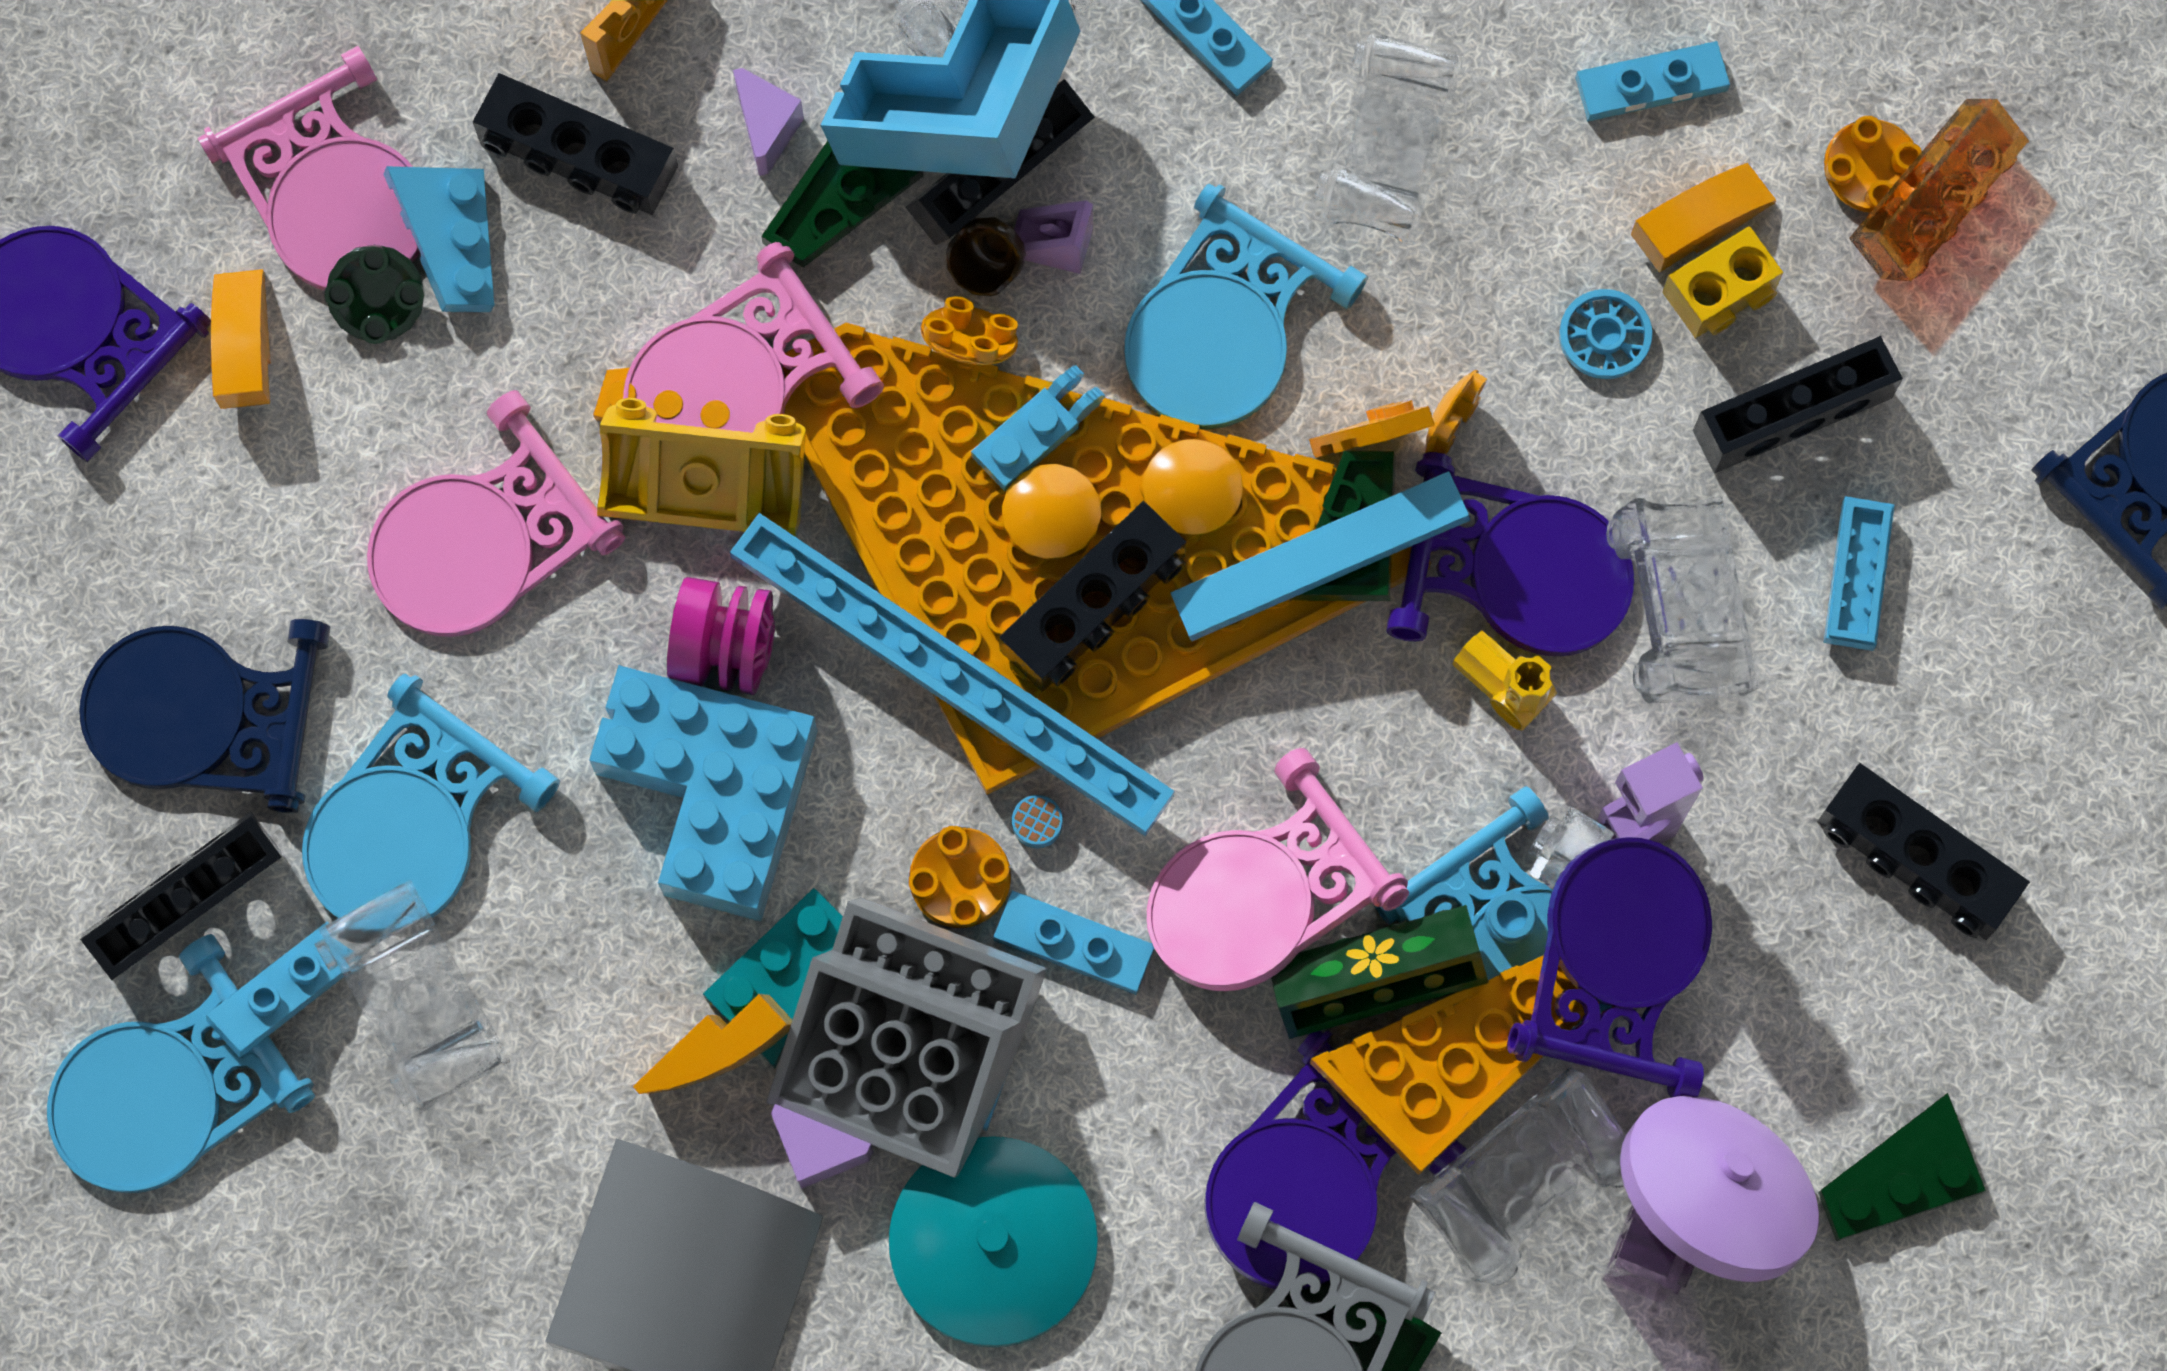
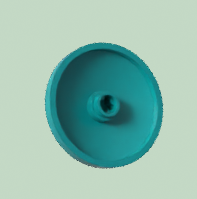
[889,1136,1098,1347]

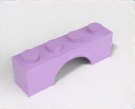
[1597,742,1704,844]

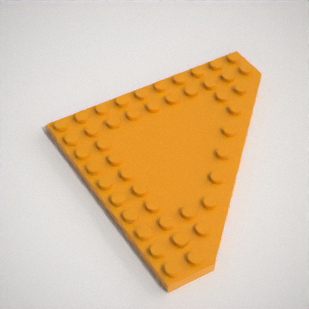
[782,322,1431,795]

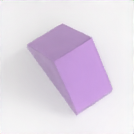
[733,68,804,176]
[1014,200,1093,274]
[771,1104,873,1189]

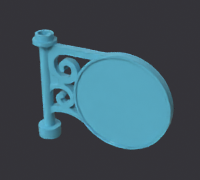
[1124,184,1368,429]
[302,674,560,933]
[1373,786,1611,1029]
[47,934,315,1193]

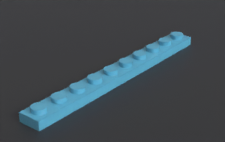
[730,513,1175,837]

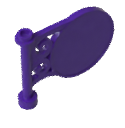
[0,226,211,463]
[1386,452,1634,657]
[1507,837,1712,1097]
[1204,1030,1471,1290]

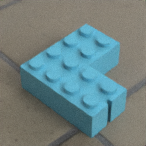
[820,0,1081,178]
[589,665,818,921]

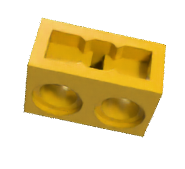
[1662,226,1784,339]

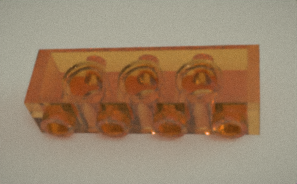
[1849,99,2029,282]

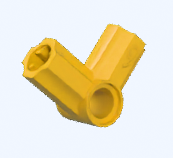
[1452,630,1557,731]

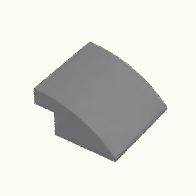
[766,897,1047,1177]
[545,1138,823,1371]

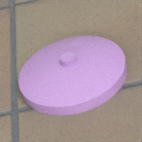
[1620,1096,1819,1282]

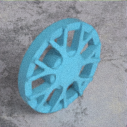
[1559,289,1652,379]

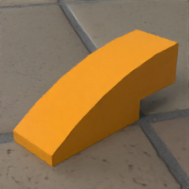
[1631,163,1776,273]
[211,269,271,409]
[633,994,792,1094]

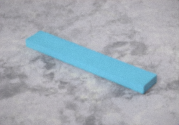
[1170,471,1470,642]

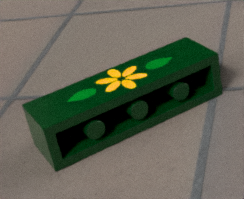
[1271,905,1489,1039]

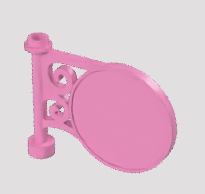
[197,46,420,290]
[623,242,884,433]
[367,390,625,637]
[1146,748,1409,991]

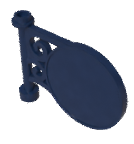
[2031,373,2167,610]
[79,619,331,813]

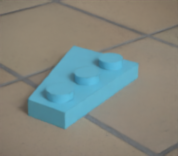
[383,166,494,312]

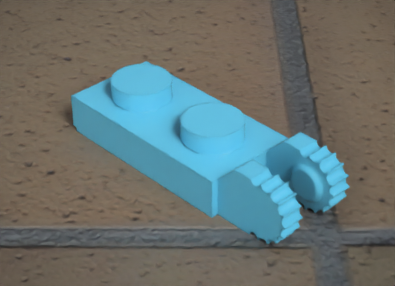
[971,365,1105,491]

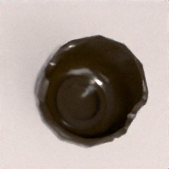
[946,217,1026,297]

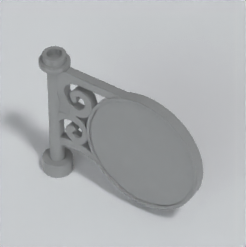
[1195,1202,1436,1371]

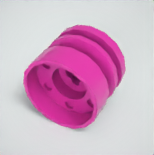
[667,577,775,695]

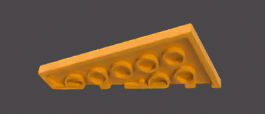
[1310,955,1600,1175]

